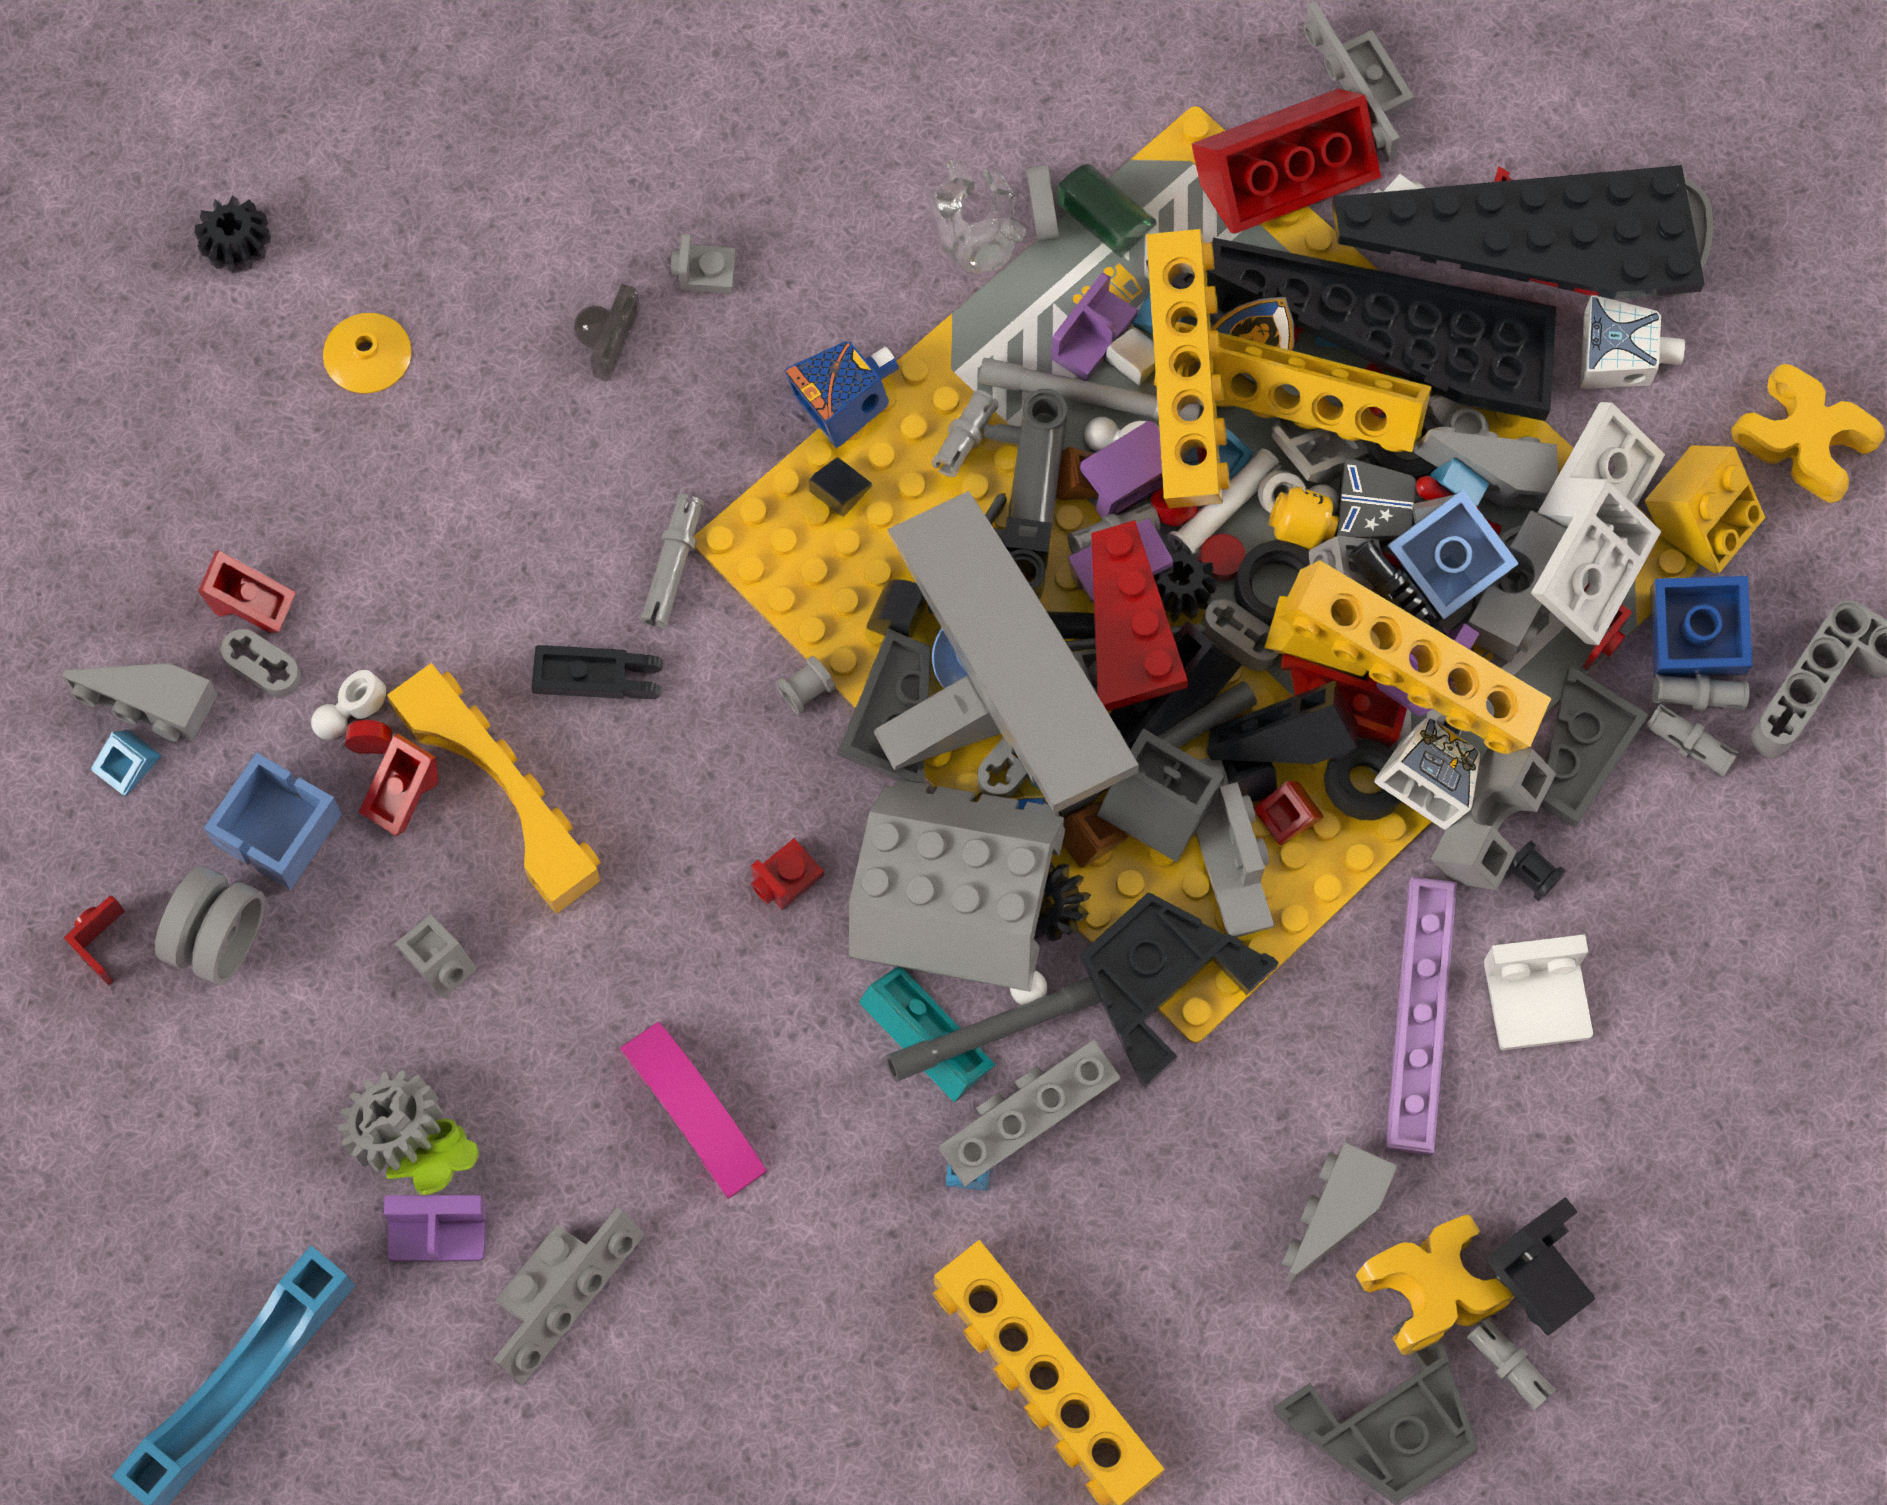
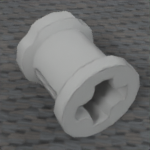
[775,656,836,715]

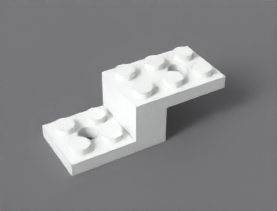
[1531,402,1665,645]

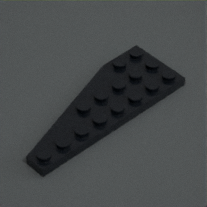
[1207,237,1556,421]

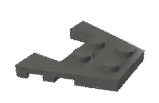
[1273,1315,1478,1505]

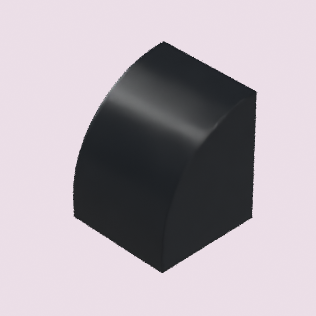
[867,580,926,638]

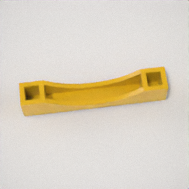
[387,663,601,914]

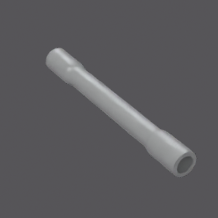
[978,357,1200,421]

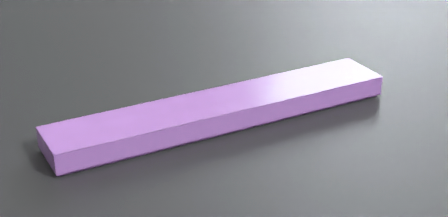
[1385,877,1457,1156]

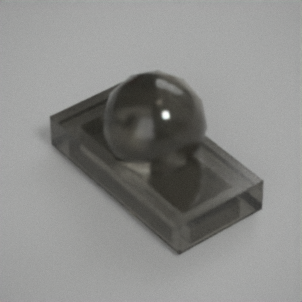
[573,284,640,381]

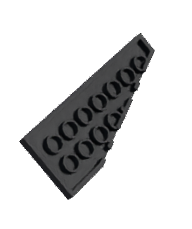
[1332,165,1705,300]

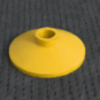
[323,313,411,394]

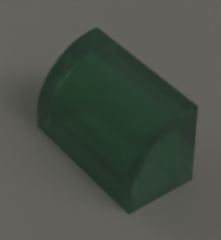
[1058,164,1157,258]

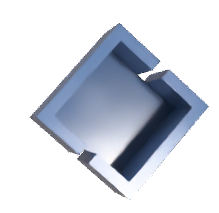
[203,752,342,890]

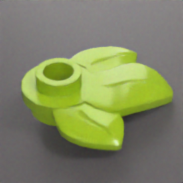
[386,1118,479,1196]

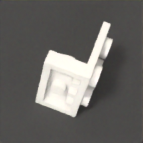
[1484,934,1593,1050]

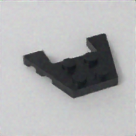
[1080,892,1279,1089]

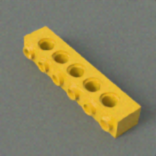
[1146,229,1230,508]
[1154,321,1432,452]
[1278,560,1551,754]
[932,1239,1165,1505]

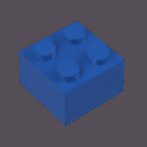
[1650,576,1752,677]

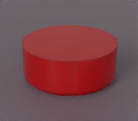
[1200,534,1245,581]
[345,720,393,754]

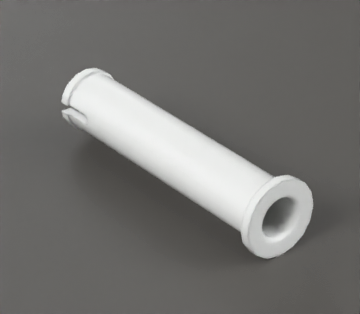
[1167,448,1282,555]

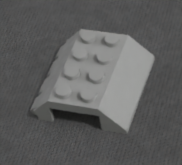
[849,779,1065,992]

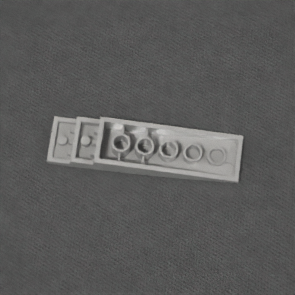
[888,491,1139,813]

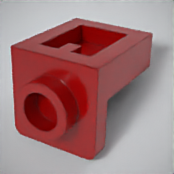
[750,838,824,910]

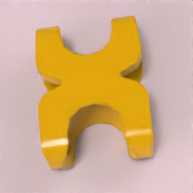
[1731,364,1885,503]
[1356,1214,1515,1355]

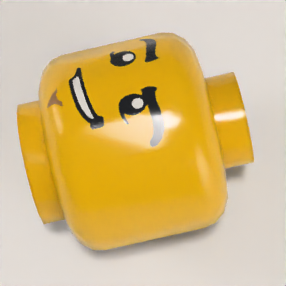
[1268,486,1339,551]

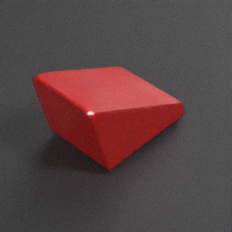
[1254,781,1324,846]

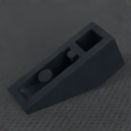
[1109,620,1242,750]
[1207,681,1359,764]

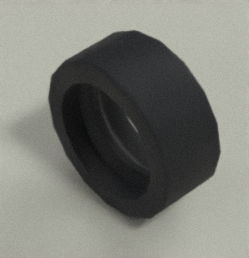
[1234,540,1310,627]

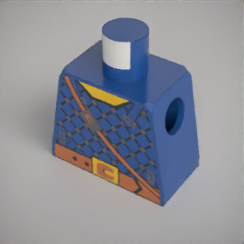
[784,341,899,448]

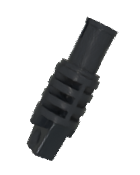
[1348,538,1447,636]

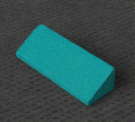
[859,967,995,1102]

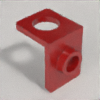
[1582,582,1632,671]
[64,895,125,986]

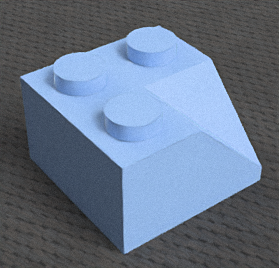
[1387,490,1519,619]

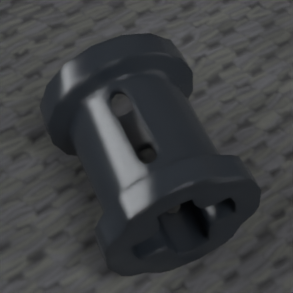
[1506,840,1566,902]

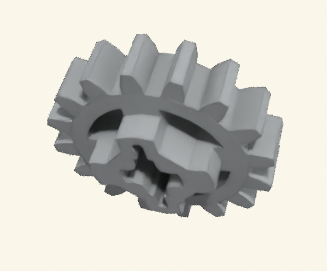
[338,1070,443,1172]

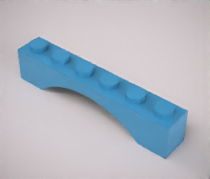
[111,1245,356,1505]

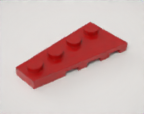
[1091,520,1188,711]

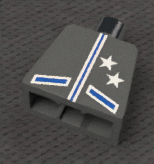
[1335,458,1420,553]

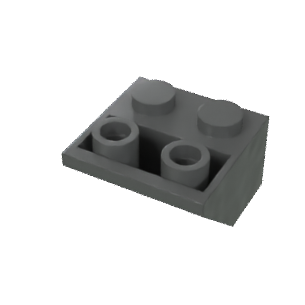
[1097,729,1225,863]

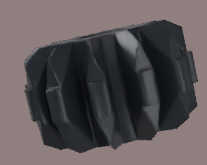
[194,195,271,274]
[1153,543,1217,623]
[1034,862,1091,941]

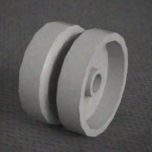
[155,865,265,986]

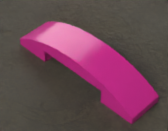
[620,1021,767,1199]

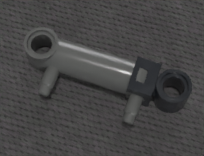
[983,389,1068,599]

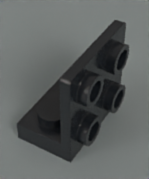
[1485,1197,1595,1336]

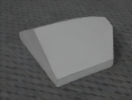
[1271,417,1369,485]

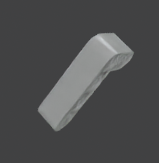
[1751,601,1887,758]

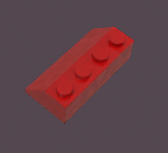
[1191,88,1381,234]

